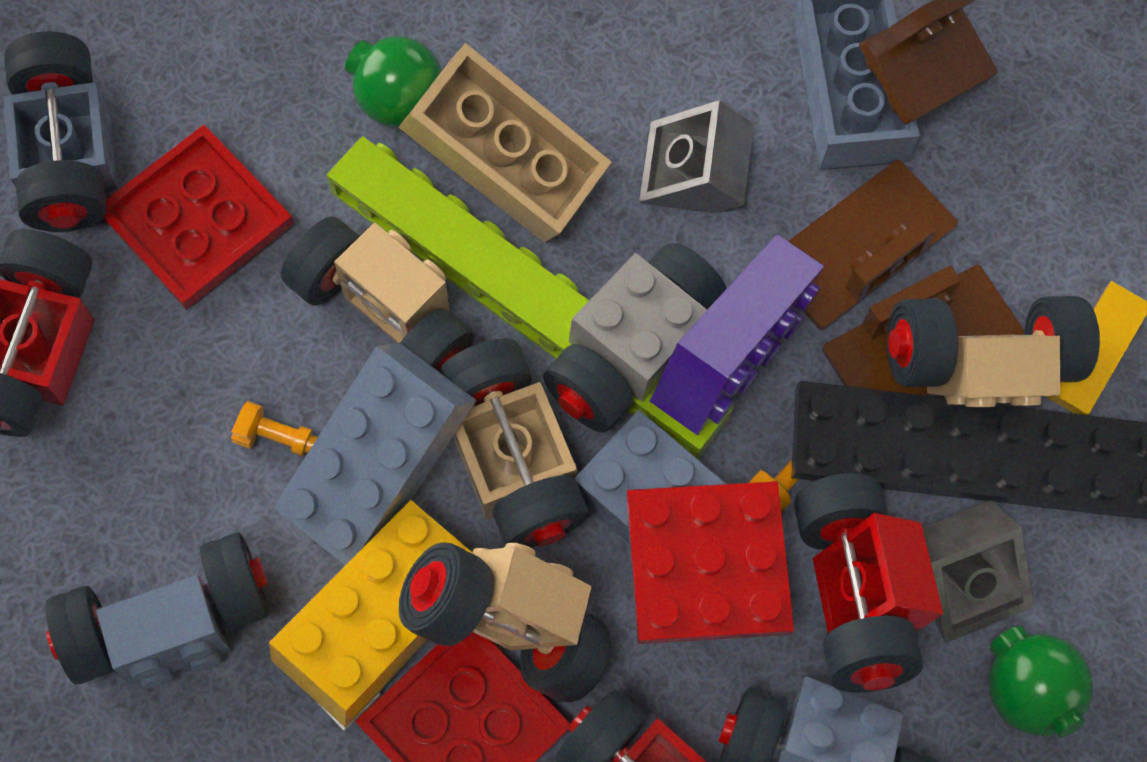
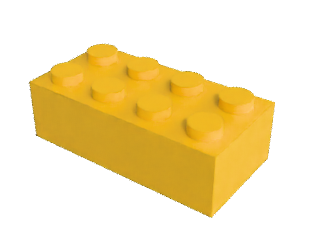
[269,500,472,728]

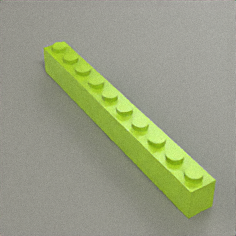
[326,136,734,460]

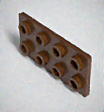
[859,0,997,125]
[788,160,958,330]
[822,265,1024,396]

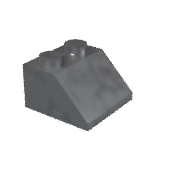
[639,100,754,214]
[922,500,1034,643]

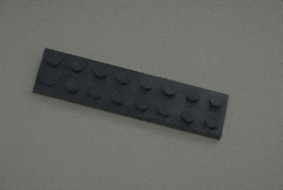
[791,381,1147,519]

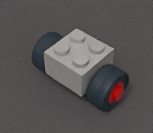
[543,243,727,433]

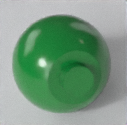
[345,36,442,129]
[988,626,1093,738]

